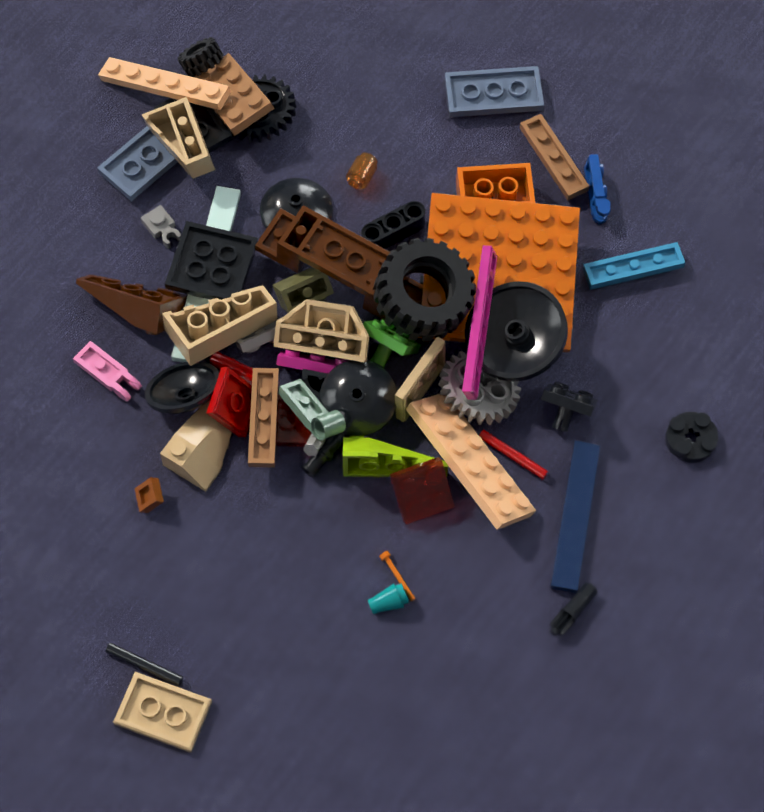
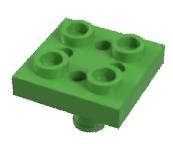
[363,318,422,368]

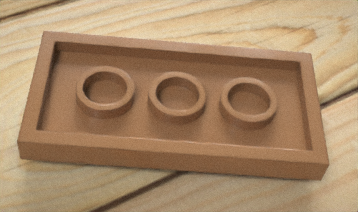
[194,53,274,136]

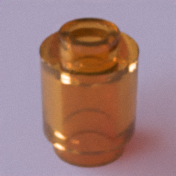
[346,152,378,189]

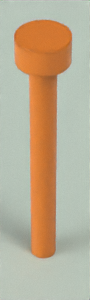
[379,551,415,601]

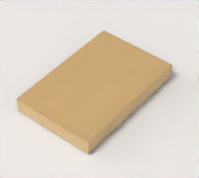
[395,337,445,422]
[113,672,212,753]

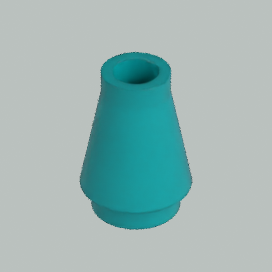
[368,583,409,615]

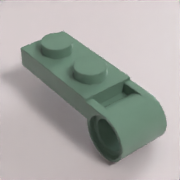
[278,379,346,440]

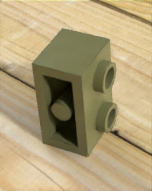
[272,267,334,313]

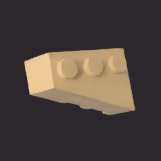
[142,97,215,179]

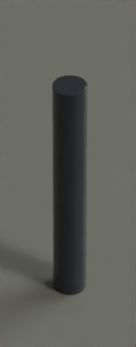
[106,642,183,686]

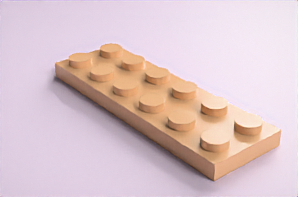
[406,394,536,530]

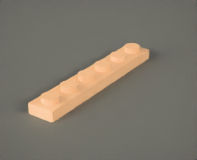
[98,57,231,110]

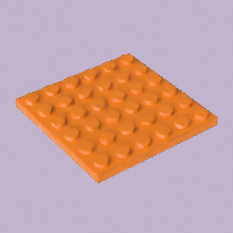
[418,193,580,353]

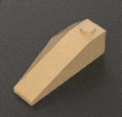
[160,399,232,492]

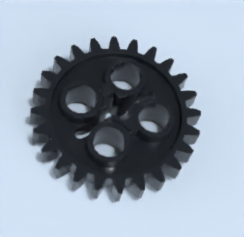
[221,74,297,143]

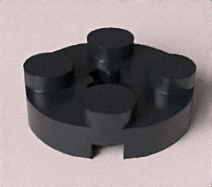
[665,412,718,463]

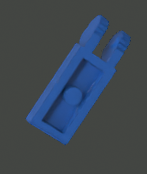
[584,154,611,224]

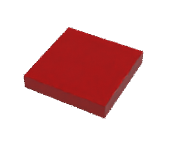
[206,367,252,437]

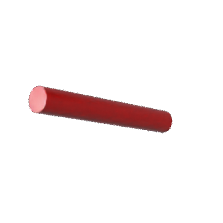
[479,429,549,480]

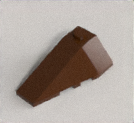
[76,275,187,335]

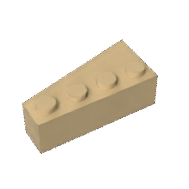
[162,285,277,366]

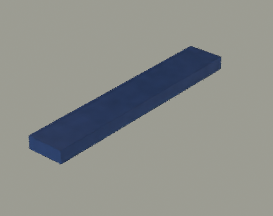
[550,441,600,593]

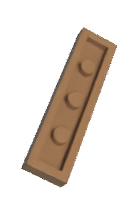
[520,114,589,201]
[248,368,279,468]

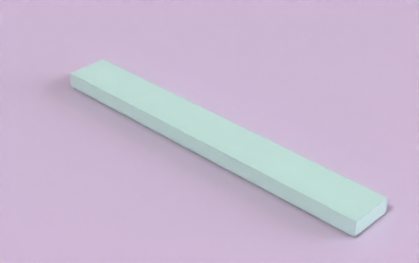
[171,186,241,363]

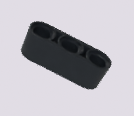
[361,201,426,249]

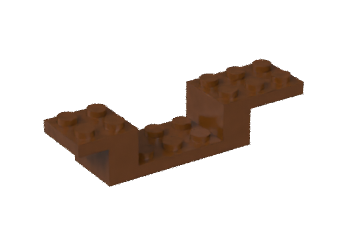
[255,205,430,344]

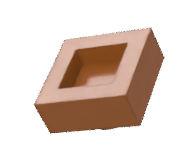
[134,477,164,513]

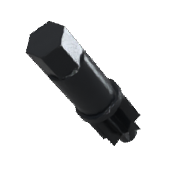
[549,583,598,637]

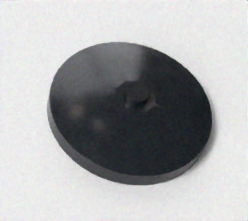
[465,281,568,382]

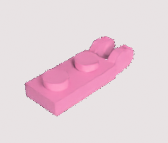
[73,341,142,402]

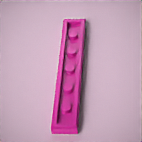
[462,245,498,400]

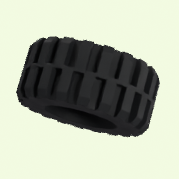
[373,238,476,342]

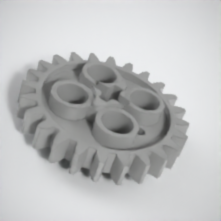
[438,351,521,425]

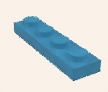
[583,242,685,290]

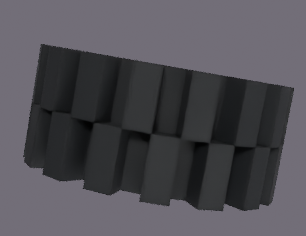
[177,37,224,77]

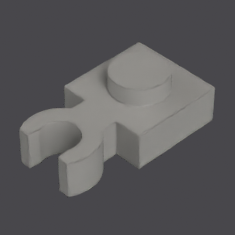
[141,205,181,249]

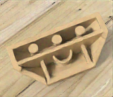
[274,299,369,362]

